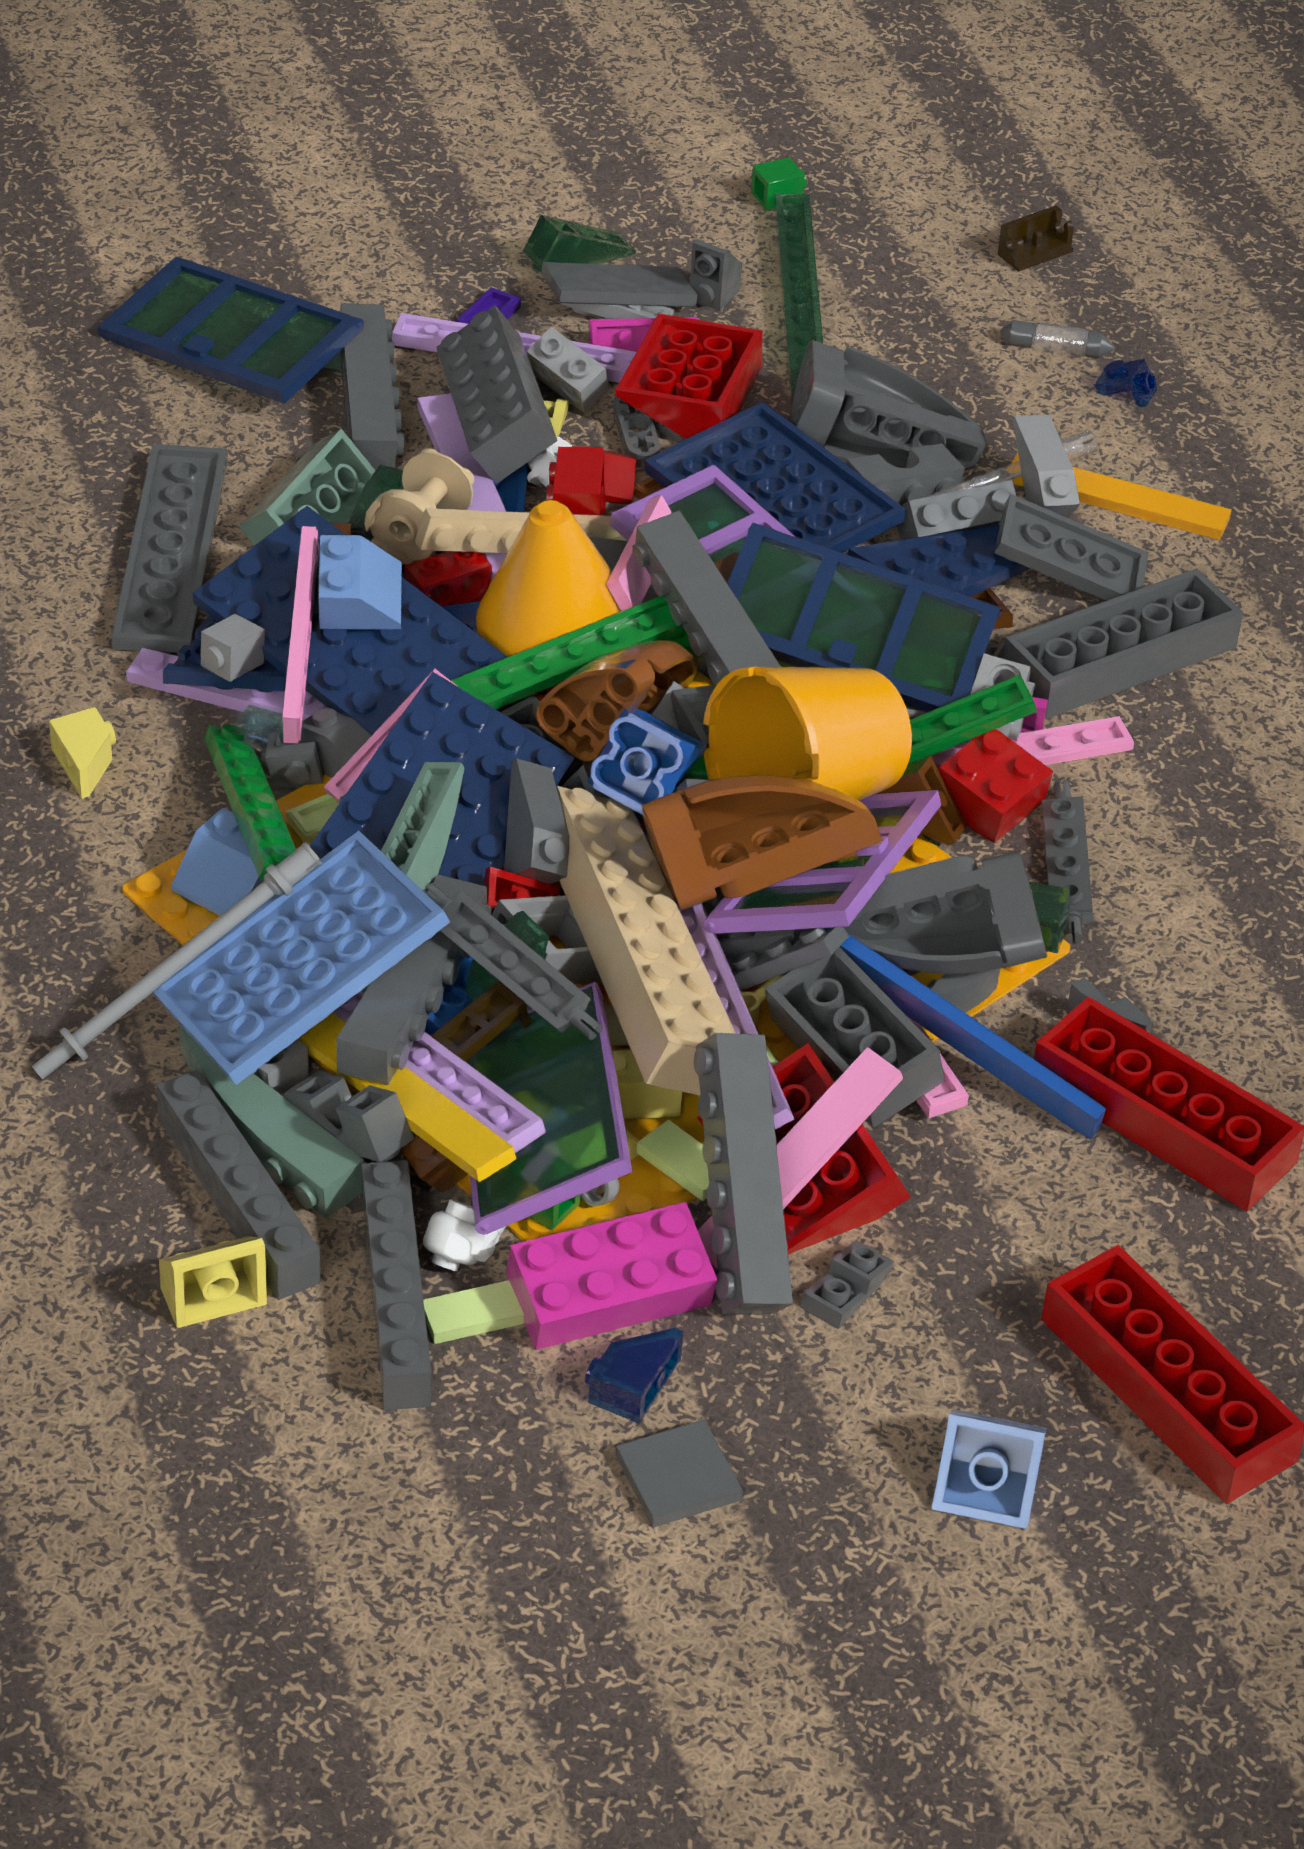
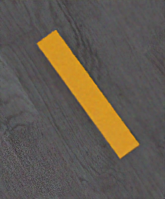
[1005,452,1232,540]

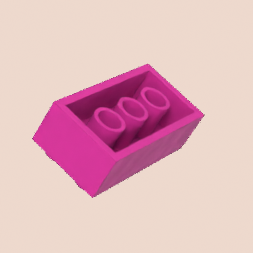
[506,1202,718,1350]

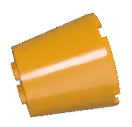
[703,667,912,801]

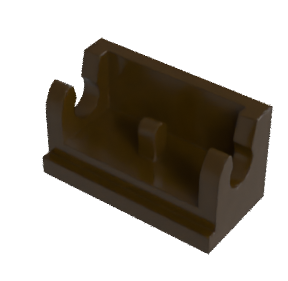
[997,205,1074,272]
[431,981,533,1064]

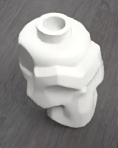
[423,1199,511,1271]

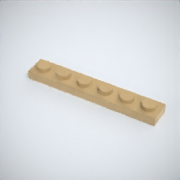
[415,508,627,553]

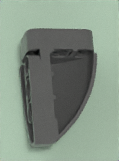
[789,340,986,468]
[810,850,1047,974]

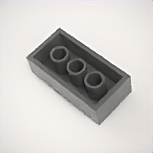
[765,947,945,1128]

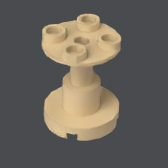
[365,448,474,564]

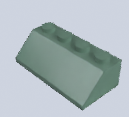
[238,429,388,546]

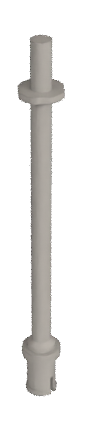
[32,842,322,1080]

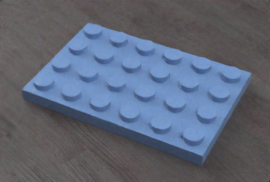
[152,831,450,1085]

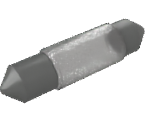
[1000,320,1114,358]

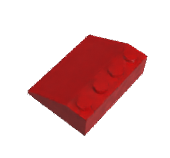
[615,313,763,439]
[696,1043,911,1254]

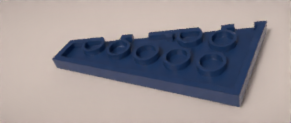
[847,525,1031,615]

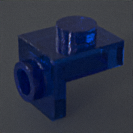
[1094,358,1157,407]

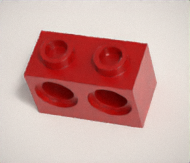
[404,551,492,606]

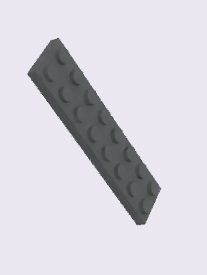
[112,444,228,653]

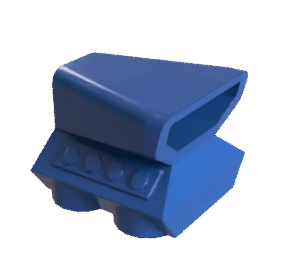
[587,707,707,815]

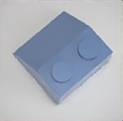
[319,535,402,629]
[171,808,264,916]
[932,1409,1047,1529]

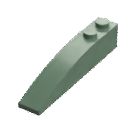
[361,762,464,992]
[178,1023,364,1218]

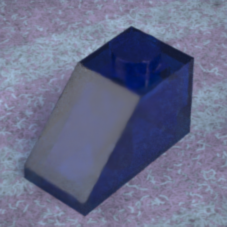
[585,1328,683,1424]

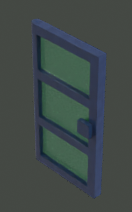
[97,257,364,404]
[727,522,1001,712]

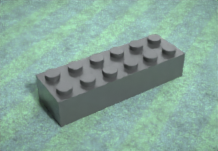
[436,305,558,484]
[1003,568,1243,719]

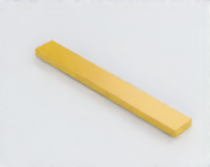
[297,1013,516,1182]

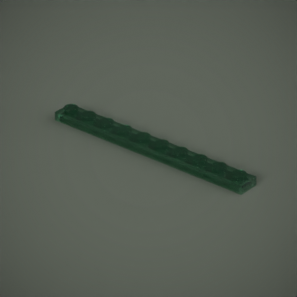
[774,194,823,406]

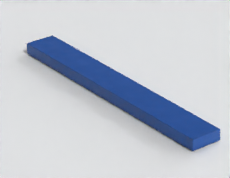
[840,933,1106,1139]

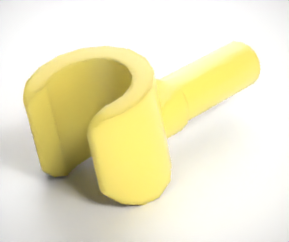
[741,975,783,1025]

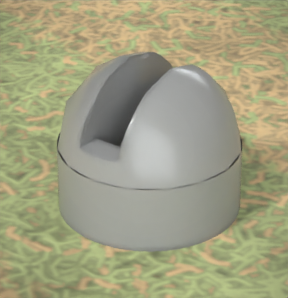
[581,1179,619,1206]

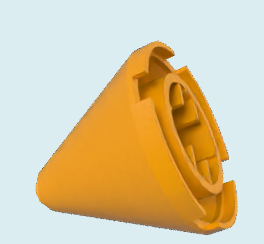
[476,500,621,657]

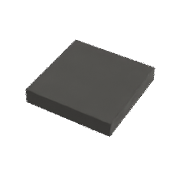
[616,1419,743,1528]

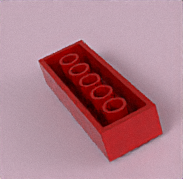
[1034,996,1304,1212]
[1041,1244,1304,1505]

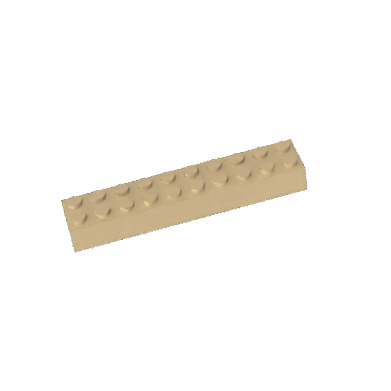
[556,786,736,1095]

